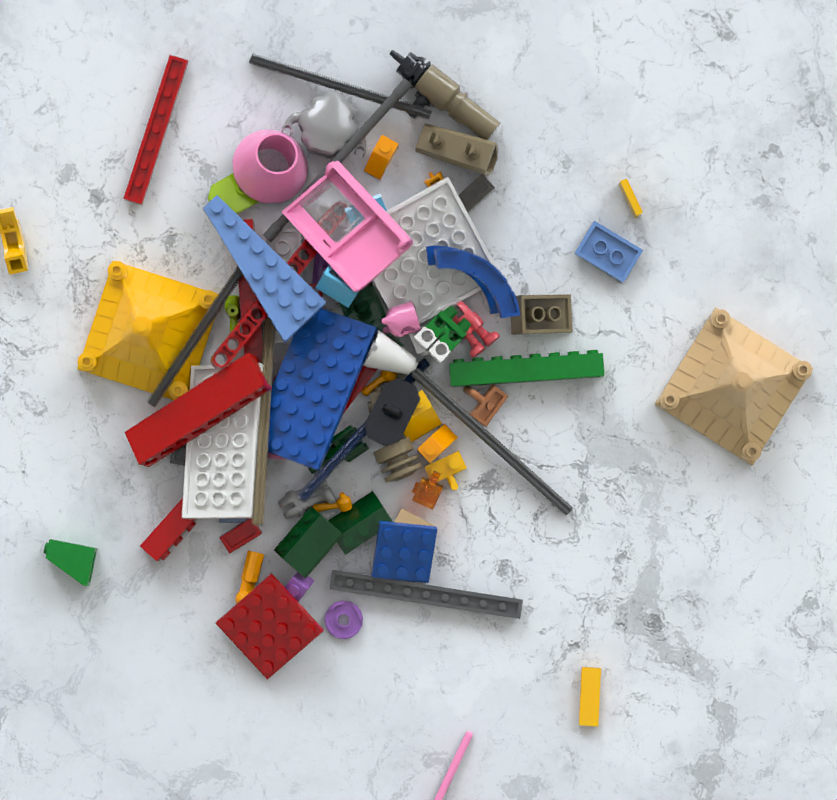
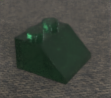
[339,282,386,326]

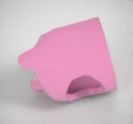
[381,301,421,337]

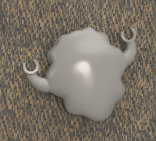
[282,91,366,159]

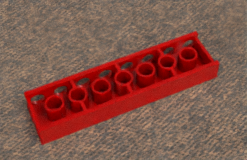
[124,352,272,467]

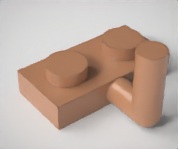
[463,384,508,427]

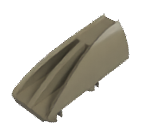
[415,123,498,176]

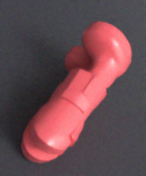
[452,301,500,358]

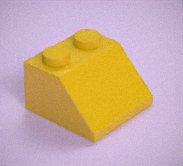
[403,390,442,442]

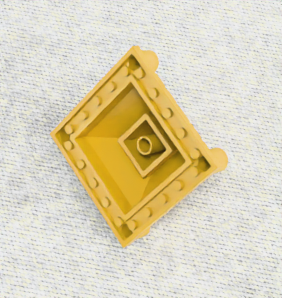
[77,260,219,400]

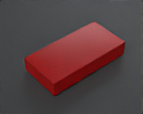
[219,518,262,554]

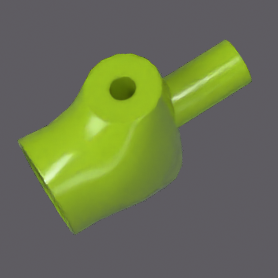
[225,295,240,332]

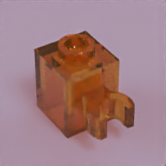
[412,471,444,510]

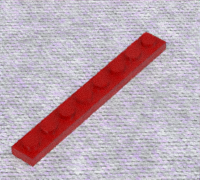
[123,55,189,205]

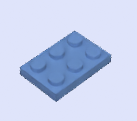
[574,221,643,283]

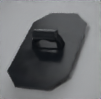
[364,378,420,446]

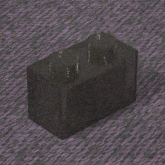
[458,174,495,214]

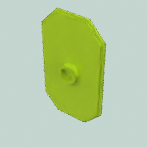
[207,166,266,214]

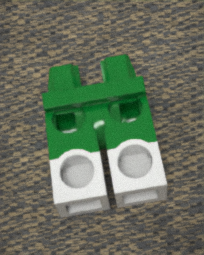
[414,305,471,364]

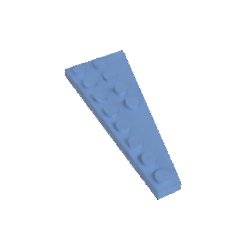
[203,195,326,343]

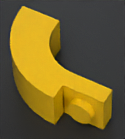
[0,207,28,275]

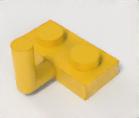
[424,451,467,491]

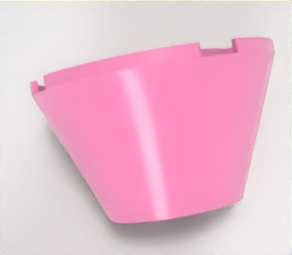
[232,129,308,204]

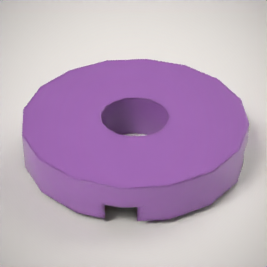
[325,601,363,639]

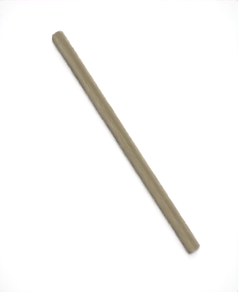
[252,317,275,525]

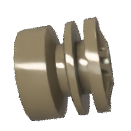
[373,437,422,483]

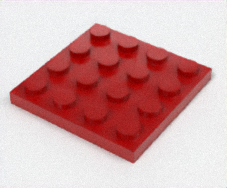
[215,573,324,680]

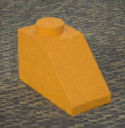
[364,135,399,180]
[417,424,458,464]

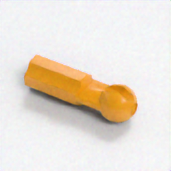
[235,550,264,604]

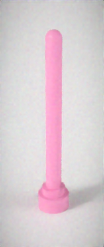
[434,731,473,800]

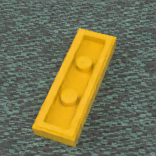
[579,667,601,726]

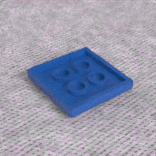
[371,521,438,583]

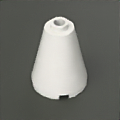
[363,331,418,375]

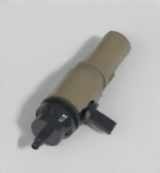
[389,50,501,140]

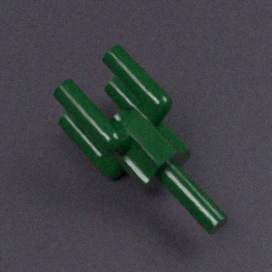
[308,425,370,474]

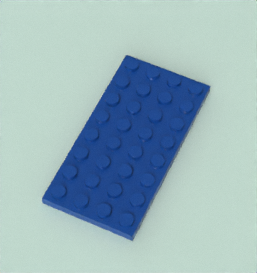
[268,308,378,471]

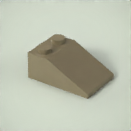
[511,294,573,335]

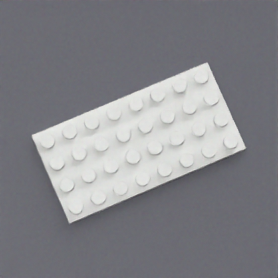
[182,363,263,519]

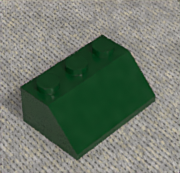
[328,491,393,555]
[274,506,344,578]

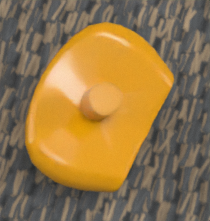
[424,172,444,187]

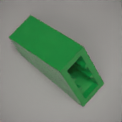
[44,539,98,586]

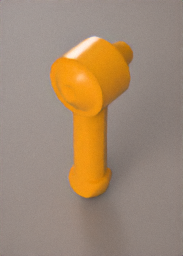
[361,370,397,396]
[312,492,352,512]

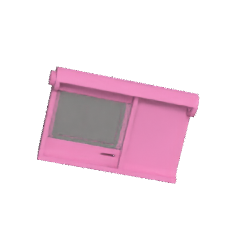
[282,161,413,292]

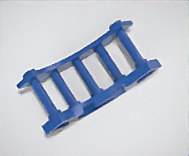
[426,245,521,318]

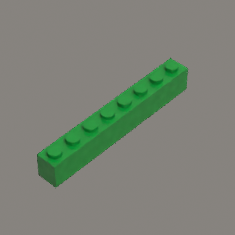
[449,350,605,387]

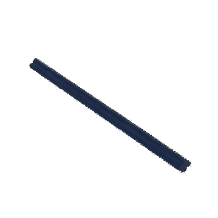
[298,358,431,502]

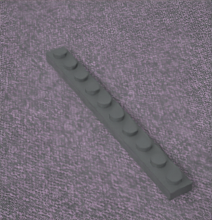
[330,570,523,619]

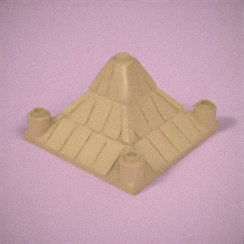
[655,307,813,466]

